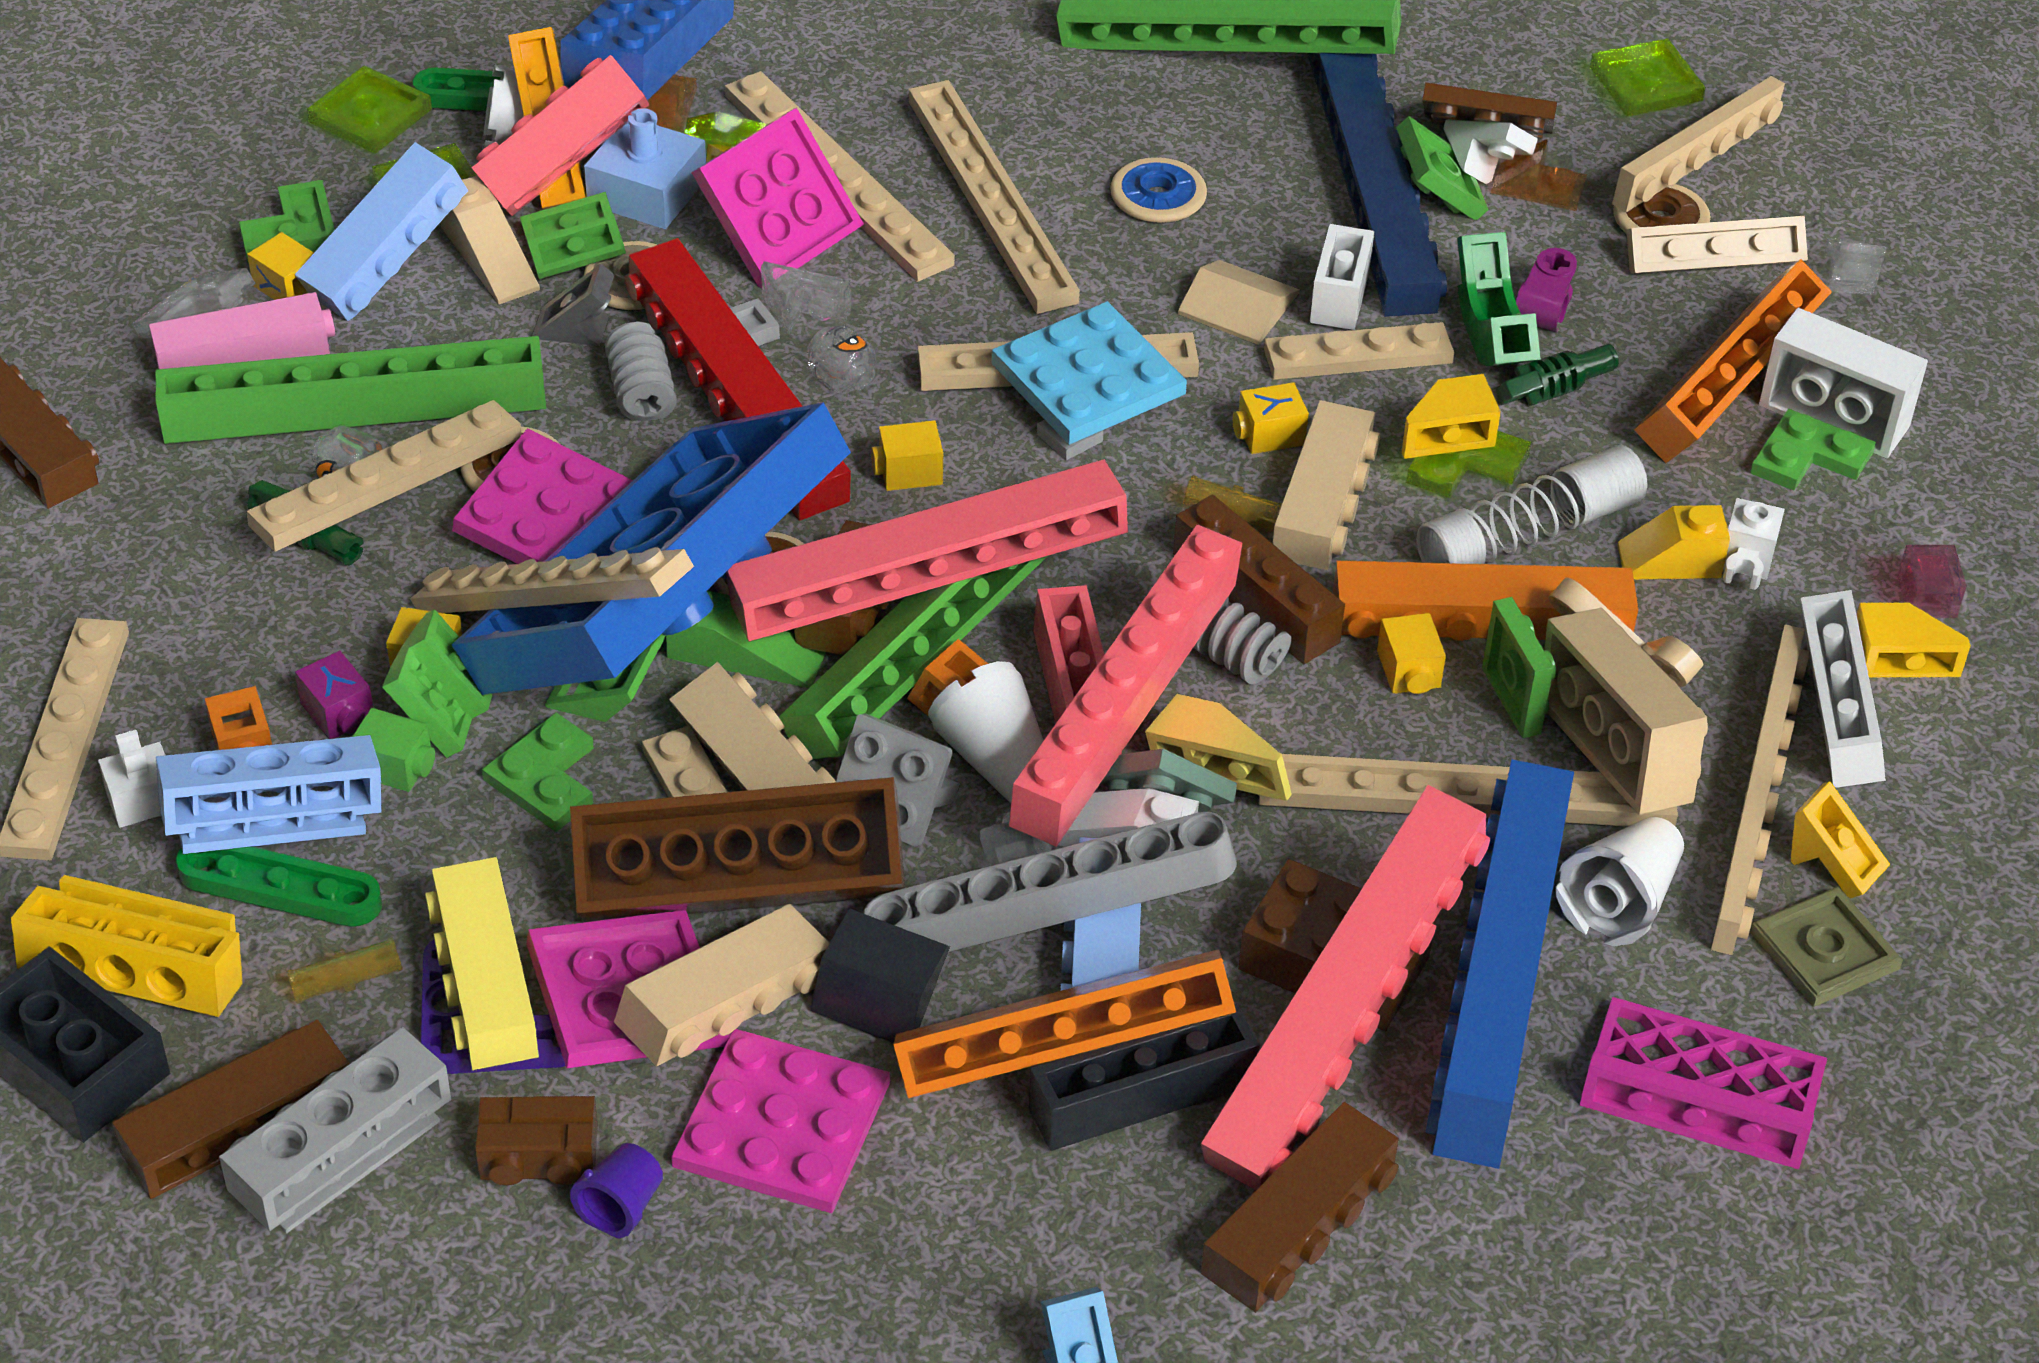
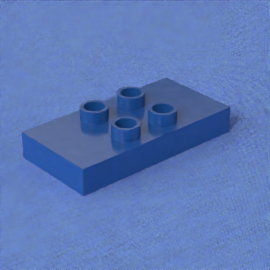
[452,402,851,695]

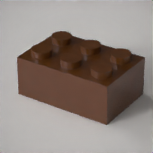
[1238,858,1436,1032]

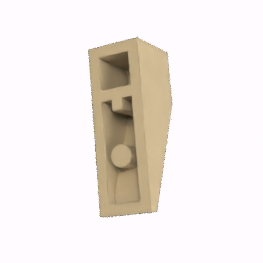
[441,175,540,304]

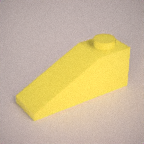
[1145,694,1292,801]

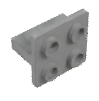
[836,713,960,846]

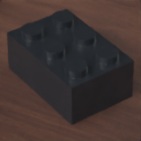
[0,946,171,1143]

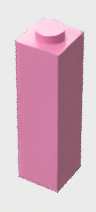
[149,292,335,369]

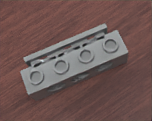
[219,1027,451,1234]

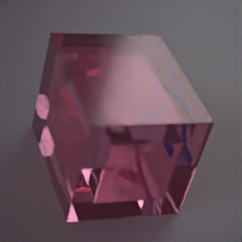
[1897,545,1967,618]

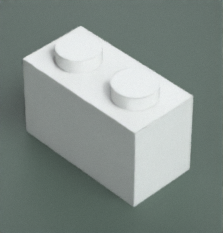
[1310,224,1374,330]

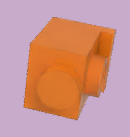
[907,639,988,717]
[204,686,272,750]

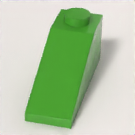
[666,590,826,688]

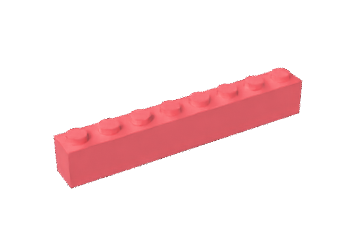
[726,459,1128,642]
[1009,525,1242,847]
[1201,785,1490,1190]

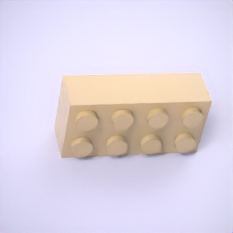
[1544,607,1708,815]

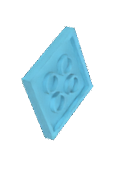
[991,301,1187,445]

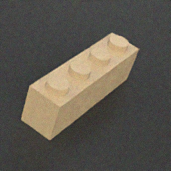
[1273,400,1380,570]
[669,662,836,791]
[614,904,830,1067]

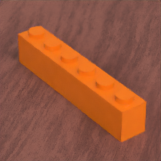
[1634,259,1832,463]
[1333,561,1638,641]
[893,949,1236,1098]

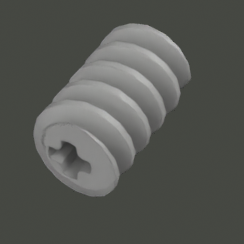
[605,321,677,421]
[1194,597,1291,684]

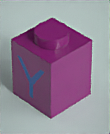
[295,651,373,739]

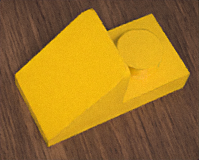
[1791,781,1890,898]

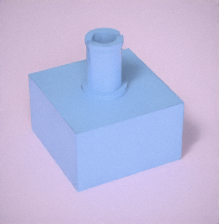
[584,108,706,229]

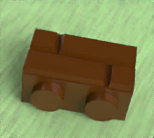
[476,1096,598,1186]

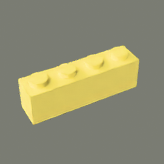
[425,857,539,1070]

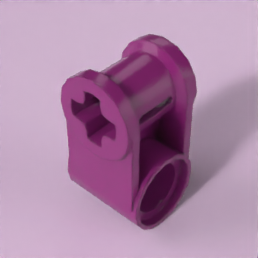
[1516,248,1577,333]

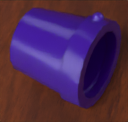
[570,1143,663,1239]

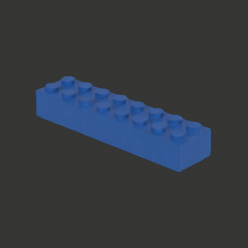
[1425,759,1574,1169]

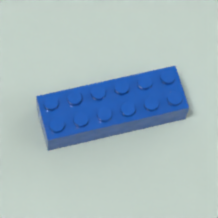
[561,0,734,100]

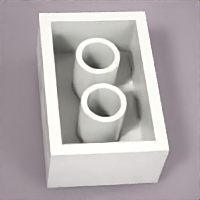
[1759,308,1928,458]

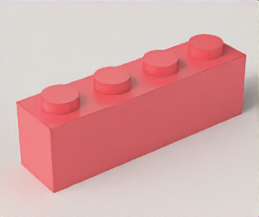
[472,55,650,216]
[1033,585,1122,755]

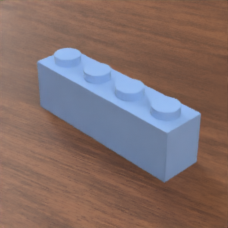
[294,142,468,321]
[1061,837,1141,991]

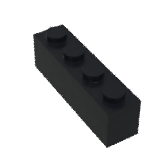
[1029,1003,1260,1151]

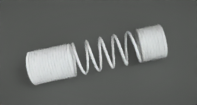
[1416,444,1648,564]

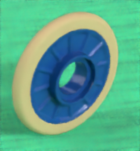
[1111,158,1207,223]

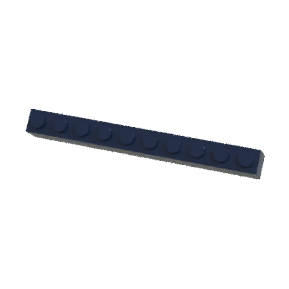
[1307,53,1447,317]

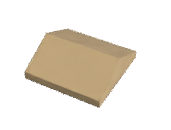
[1178,260,1299,345]

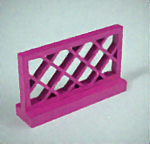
[1580,997,1827,1169]

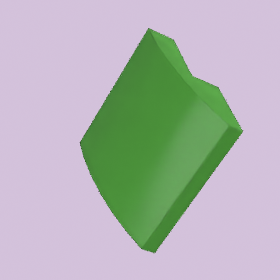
[520,192,626,279]
[382,609,493,758]

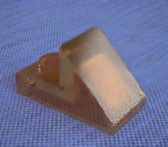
[645,74,697,133]
[1491,139,1587,211]

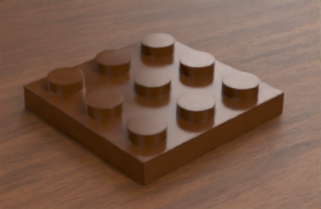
[1423,82,1557,140]

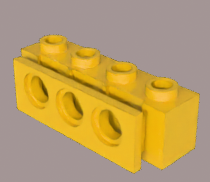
[11,875,243,1017]

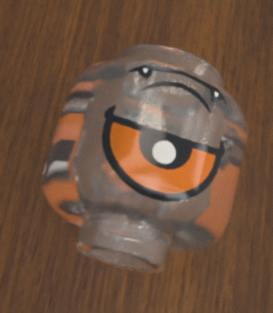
[807,325,876,394]
[311,425,383,479]

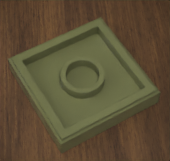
[1750,886,1903,1007]

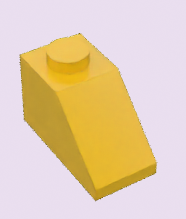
[1401,374,1501,459]
[1617,505,1730,579]
[1857,602,1971,677]

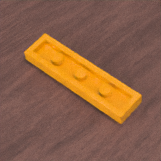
[508,27,587,210]

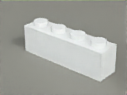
[1801,590,1886,788]

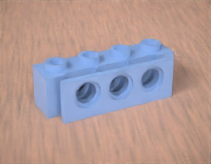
[156,735,381,854]

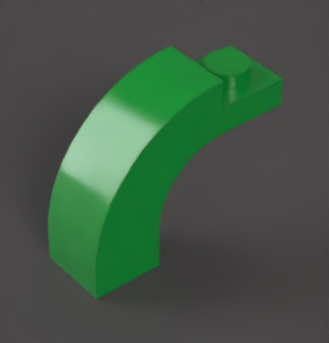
[1457,232,1541,366]

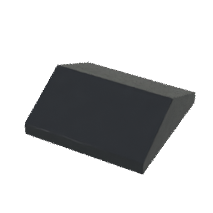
[810,908,950,1043]

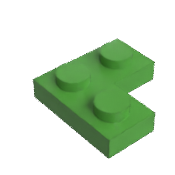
[239,180,335,264]
[1750,408,1876,491]
[482,712,594,832]

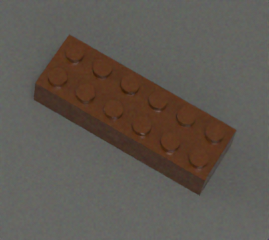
[570,777,905,922]

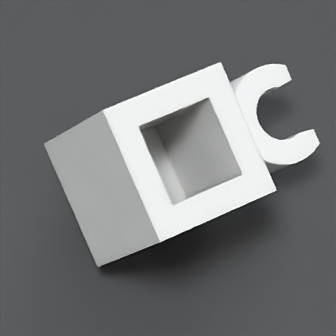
[1723,498,1785,590]
[98,730,165,828]

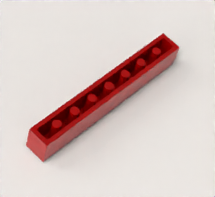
[625,238,851,521]

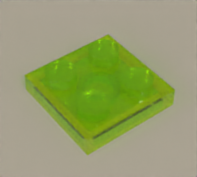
[1590,38,1706,117]
[307,65,432,154]

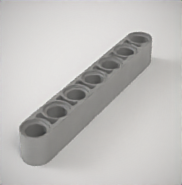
[864,812,1237,952]

